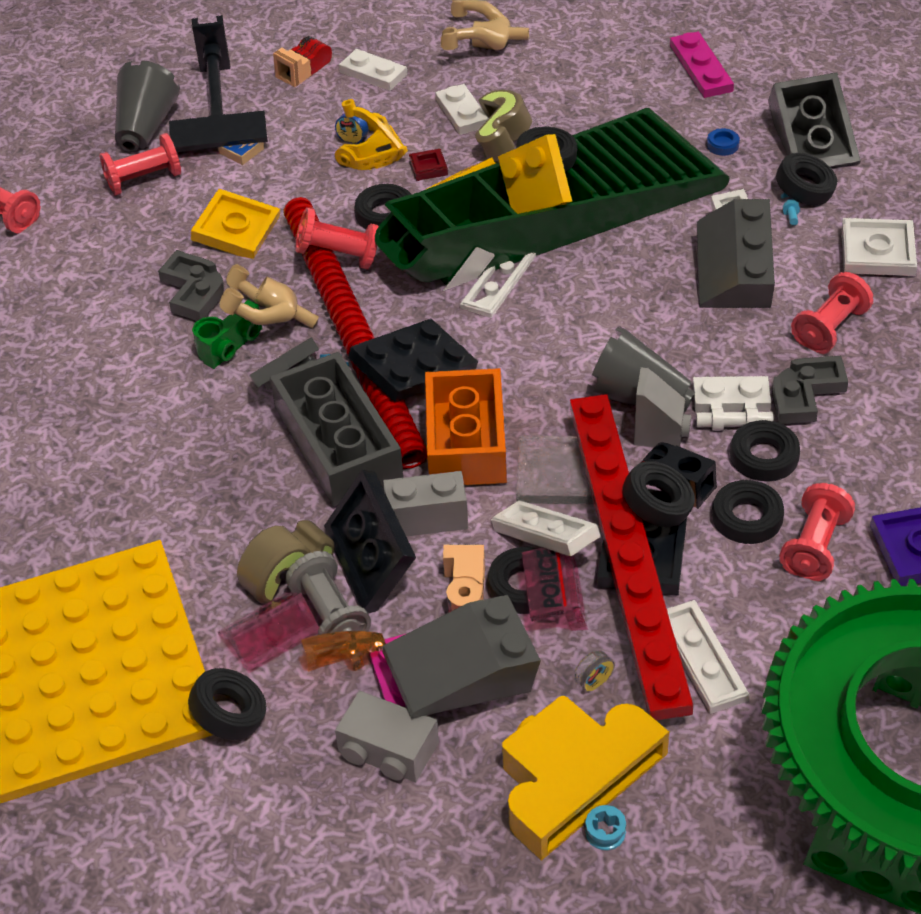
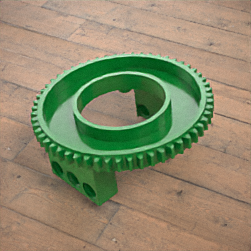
[761,579,921,914]

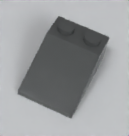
[768,72,861,168]
[382,595,541,718]

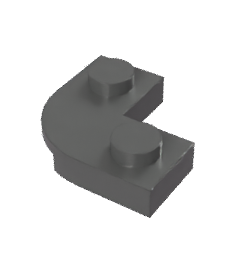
[158,250,224,321]
[249,337,319,390]
[772,355,848,424]

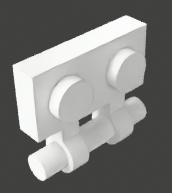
[693,376,774,431]

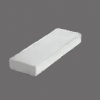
[460,253,536,318]
[491,500,601,556]
[667,600,750,714]

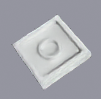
[841,218,917,276]

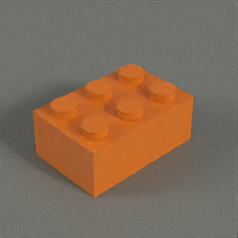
[425,368,507,485]

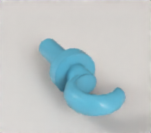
[781,193,800,225]

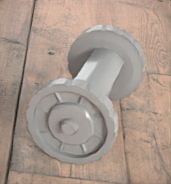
[286,551,371,651]

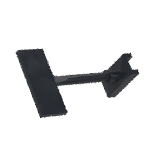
[169,15,268,152]

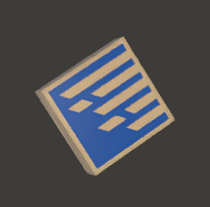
[218,142,264,165]

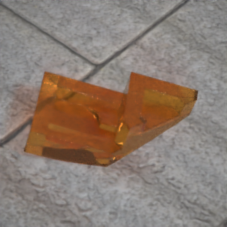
[301,631,386,672]

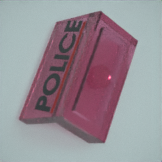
[522,547,588,631]
[218,592,319,670]

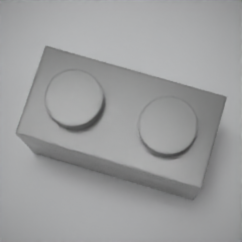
[383,471,468,537]
[335,690,439,783]

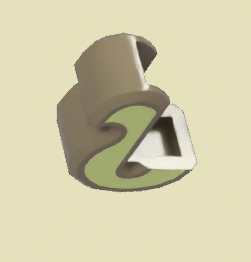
[475,90,532,162]
[237,520,334,604]

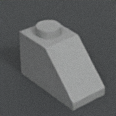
[634,367,691,447]

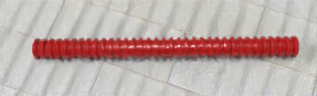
[283,197,427,469]

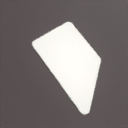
[443,247,495,291]

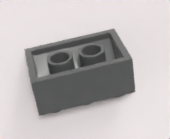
[697,199,775,308]

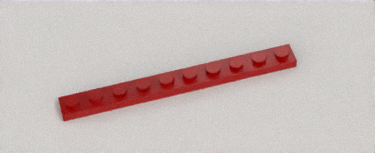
[570,394,693,720]

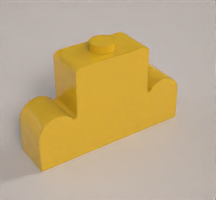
[502,696,669,861]

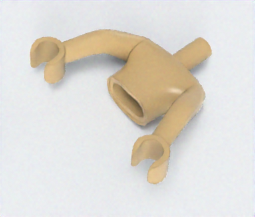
[441,0,529,50]
[219,264,319,329]

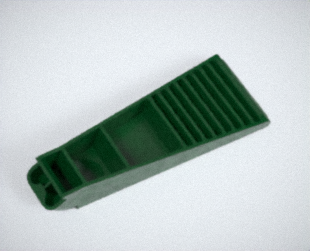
[375,108,730,286]

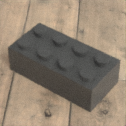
[270,351,404,507]

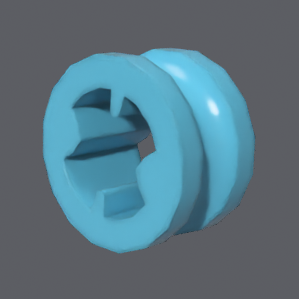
[585,805,626,850]

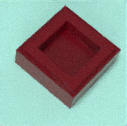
[409,149,448,181]

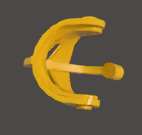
[335,99,408,170]

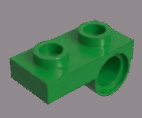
[192,300,263,369]

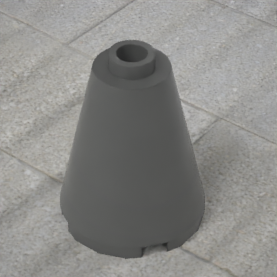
[115,61,180,152]
[586,326,695,412]

